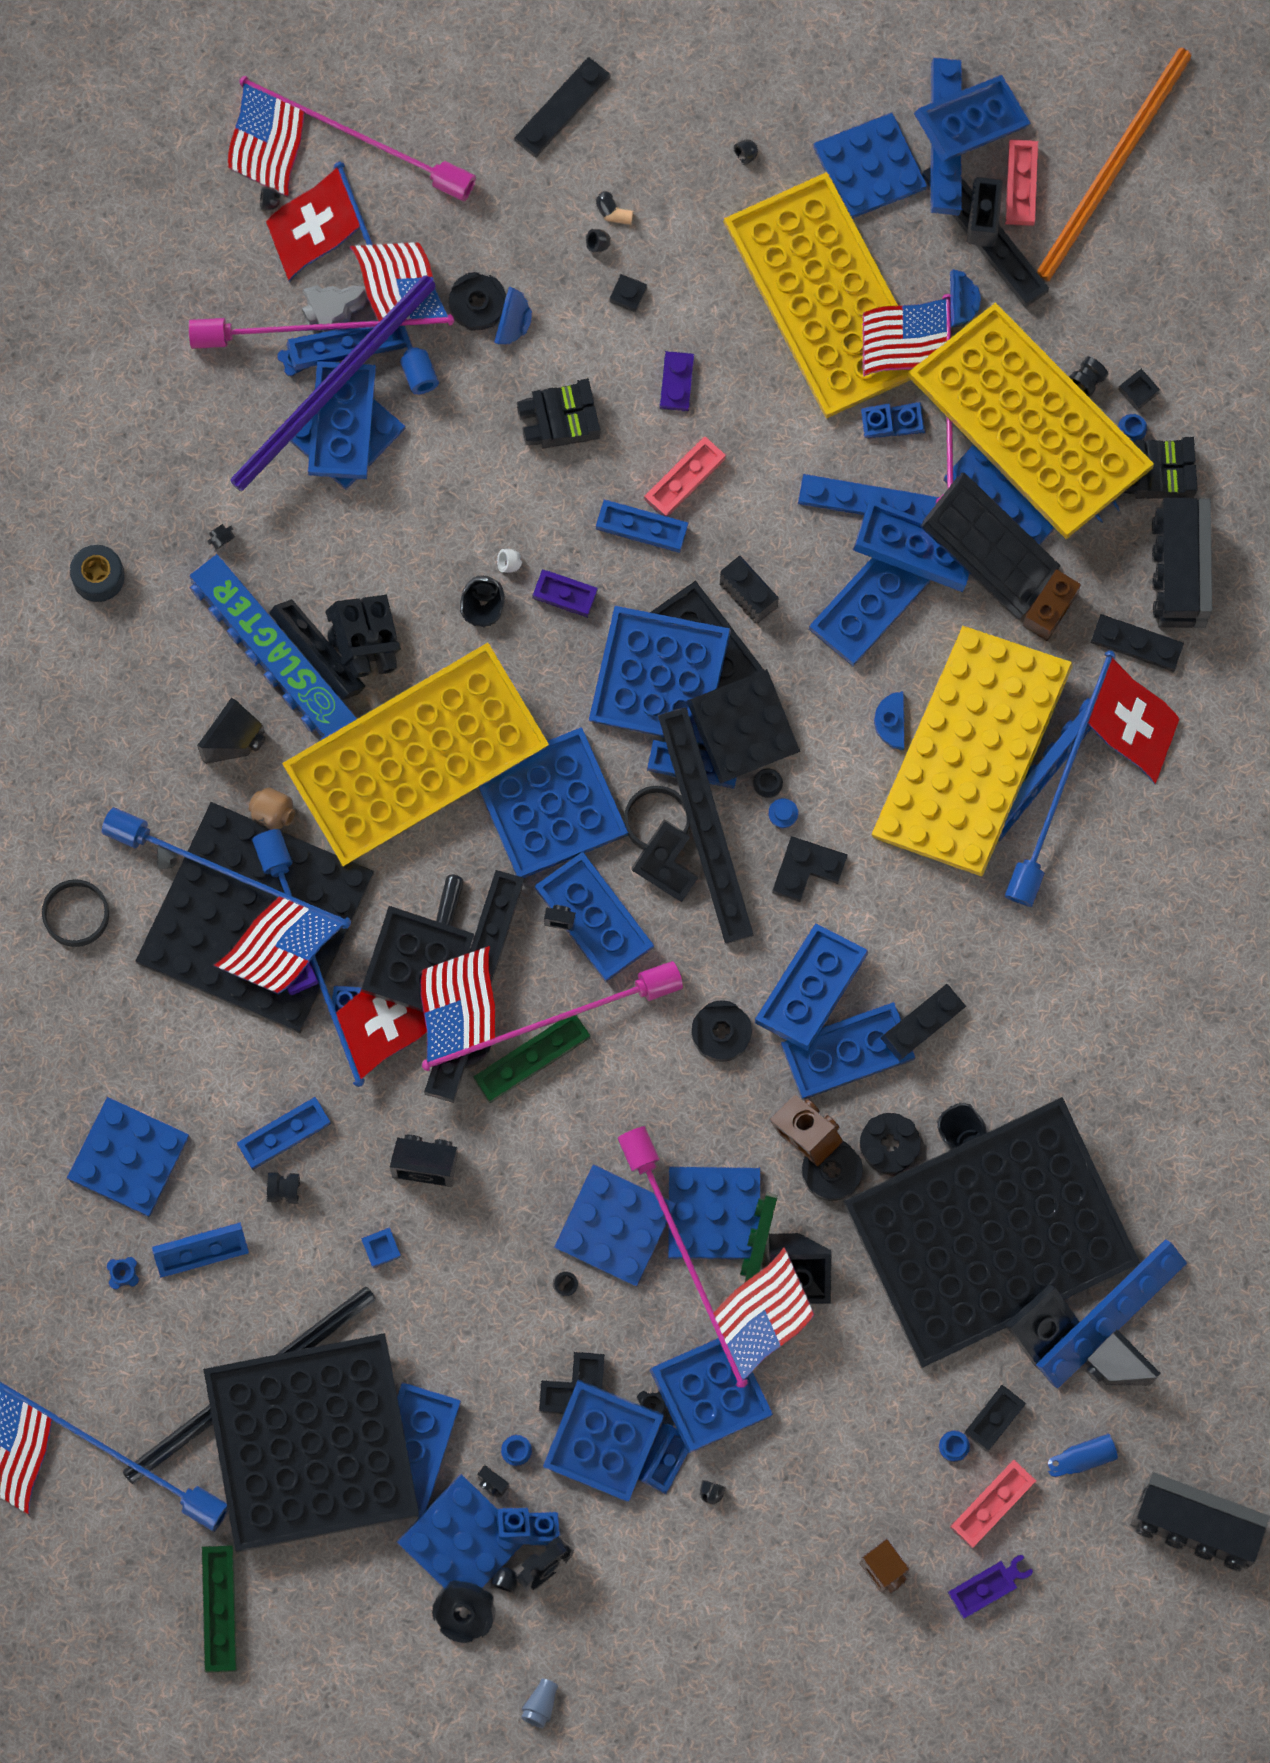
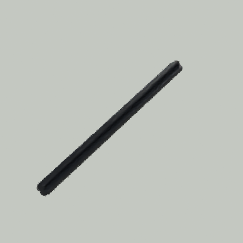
[123,1287,375,1484]

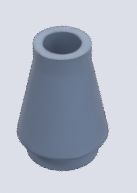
[521,1678,558,1728]

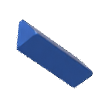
[638,1423,688,1494]

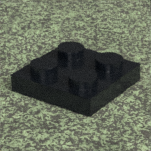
[1005,1284,1079,1370]

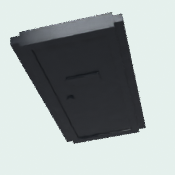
[920,472,1061,619]

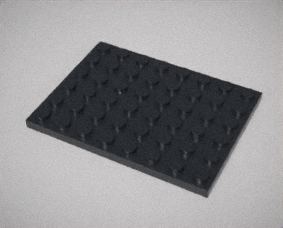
[842,1097,1140,1368]

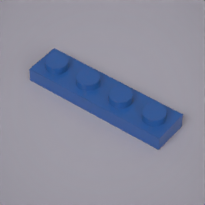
[287,327,406,370]

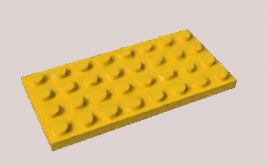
[723,172,912,419]
[908,302,1154,539]
[871,626,1073,877]
[282,642,549,867]

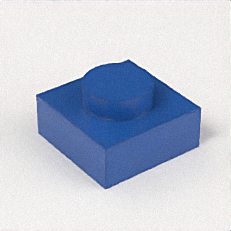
[361,1227,401,1268]

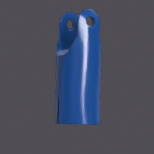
[1048,1433,1118,1477]

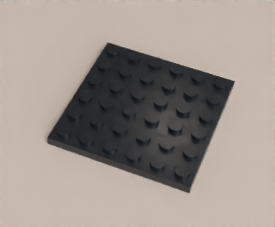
[135,802,374,1033]
[203,1333,420,1553]

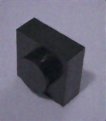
[609,274,647,312]
[1118,368,1160,410]
[544,905,576,931]
[477,1464,510,1496]

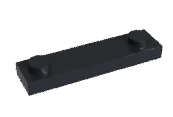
[514,56,610,158]
[269,599,366,700]

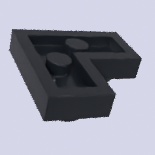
[631,819,698,902]
[772,836,848,902]
[539,1352,605,1414]

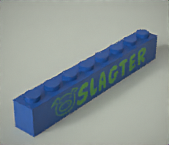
[189,554,357,741]

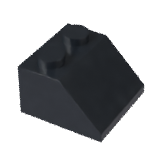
[390,1135,458,1187]

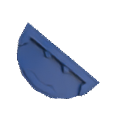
[950,269,981,328]
[494,287,532,345]
[874,691,904,750]

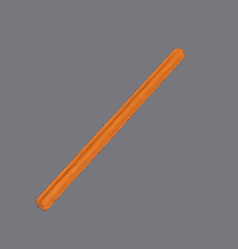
[1037,48,1192,282]

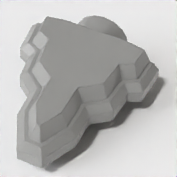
[302,285,369,333]

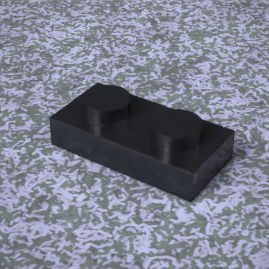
[964,1384,1027,1453]

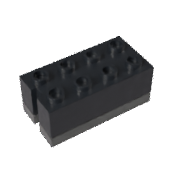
[1152,498,1212,628]
[1130,1472,1270,1572]

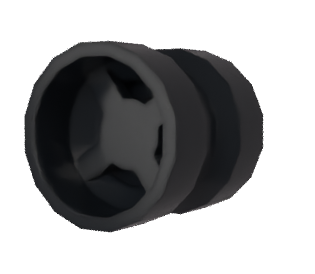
[1069,356,1109,397]
[267,1172,300,1204]

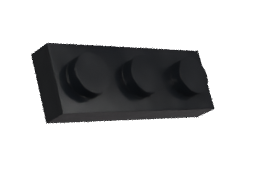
[1090,614,1184,672]
[880,984,966,1061]

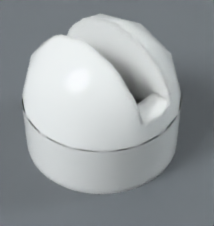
[497,549,522,573]

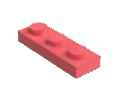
[1005,140,1038,226]
[644,436,726,517]
[950,1460,1036,1549]

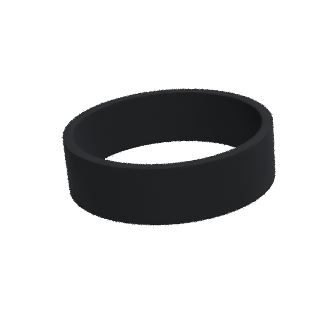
[624,786,690,850]
[42,879,109,947]

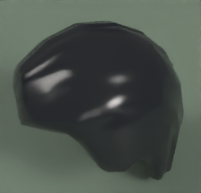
[460,575,505,628]
[937,1103,987,1150]

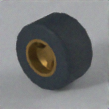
[70,545,124,602]

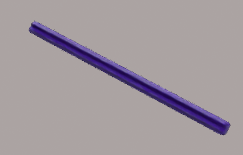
[230,275,436,491]

